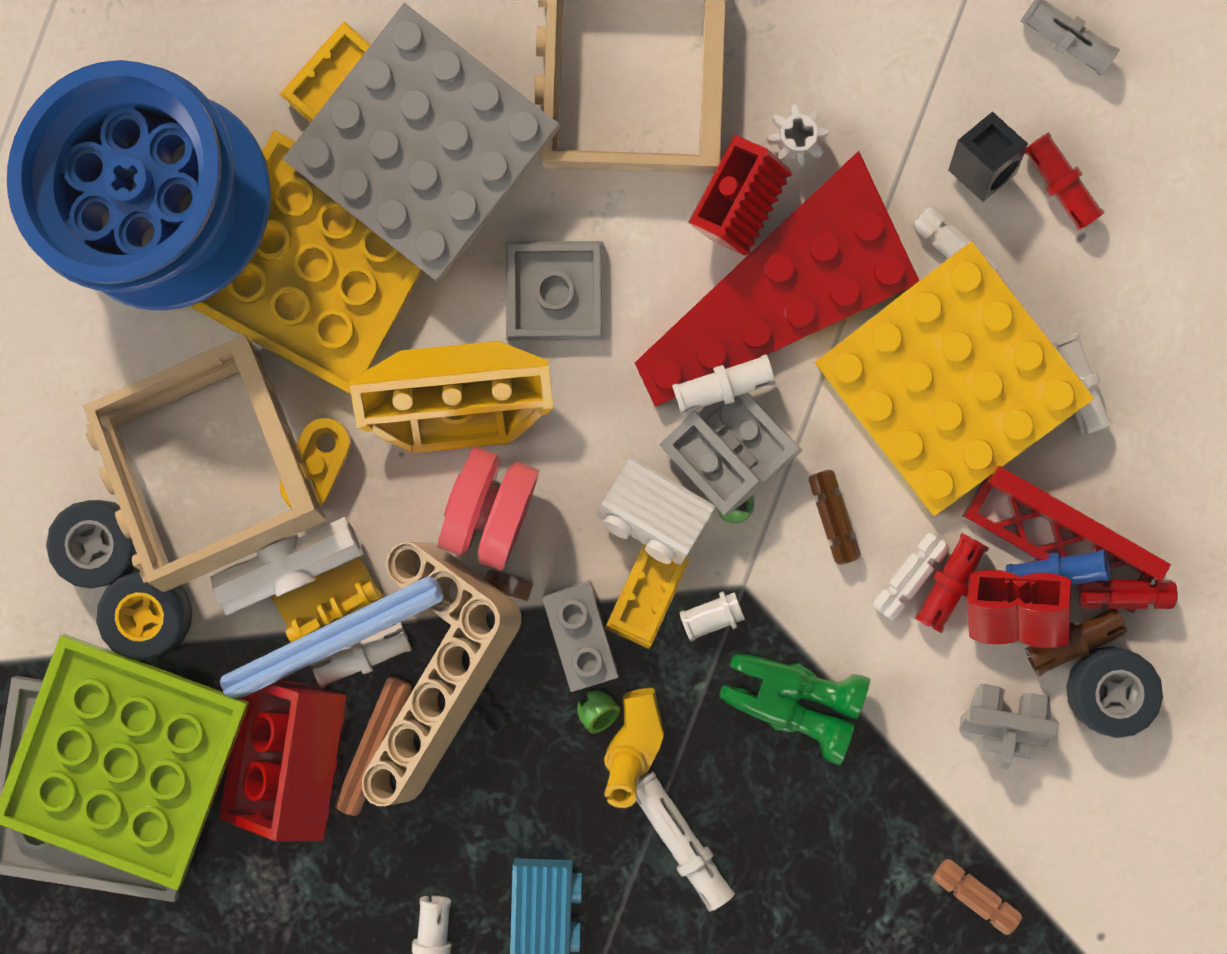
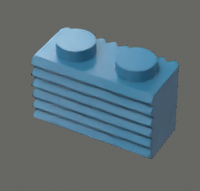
[510,858,582,954]

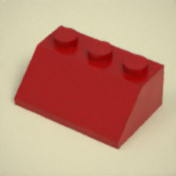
[219,680,346,841]

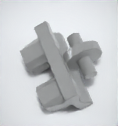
[959,684,1059,769]

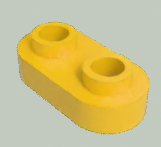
[280,418,351,509]

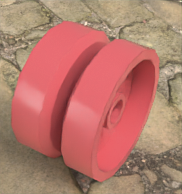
[437,447,540,571]

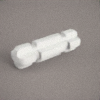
[913,207,999,271]
[873,533,949,620]

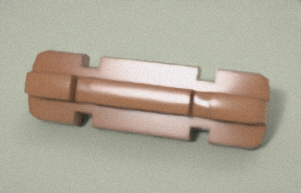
[933,859,1022,935]

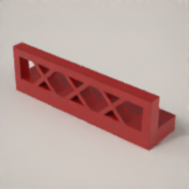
[962,466,1171,614]

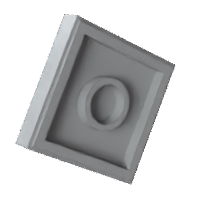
[505,241,604,341]

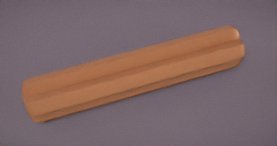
[335,676,412,816]

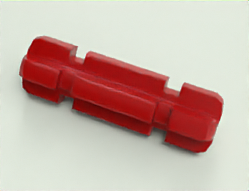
[1078,580,1178,609]

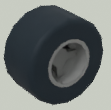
[46,500,137,589]
[1066,646,1163,738]

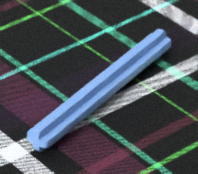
[220,577,444,699]

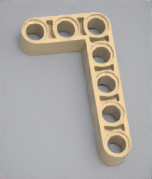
[362,542,521,807]

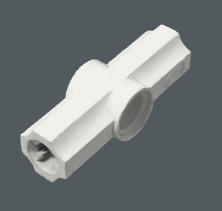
[210,517,364,615]

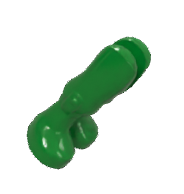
[719,654,870,766]

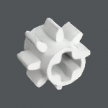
[766,104,829,168]

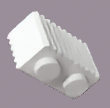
[597,456,715,565]

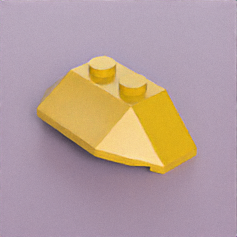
[349,341,554,453]

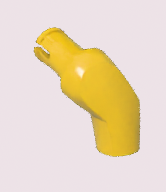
[604,688,664,808]

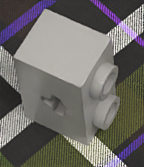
[542,580,619,692]

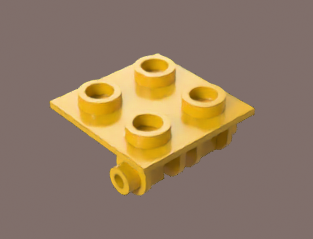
[270,557,384,642]

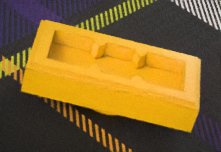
[279,21,371,123]
[605,544,690,649]

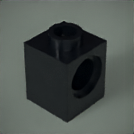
[948,111,1028,202]

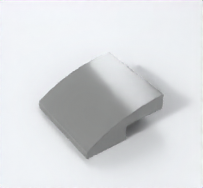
[659,392,803,516]

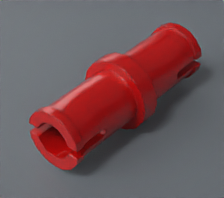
[1025,132,1104,230]
[915,533,989,633]

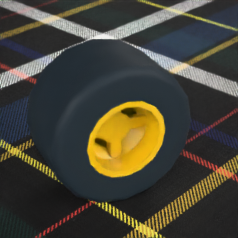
[96,572,192,661]

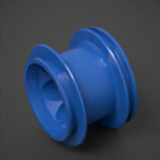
[6,60,271,310]

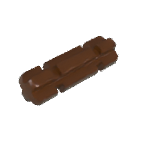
[808,470,861,565]

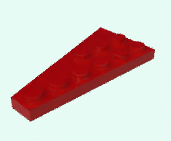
[634,151,920,407]

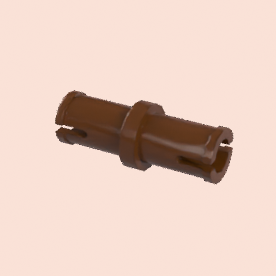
[1025,609,1128,677]

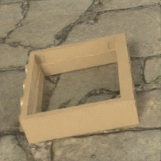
[535,0,726,173]
[83,334,327,592]

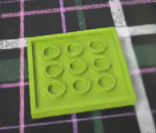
[0,634,250,890]

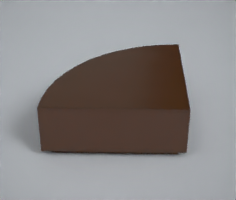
[485,569,533,601]

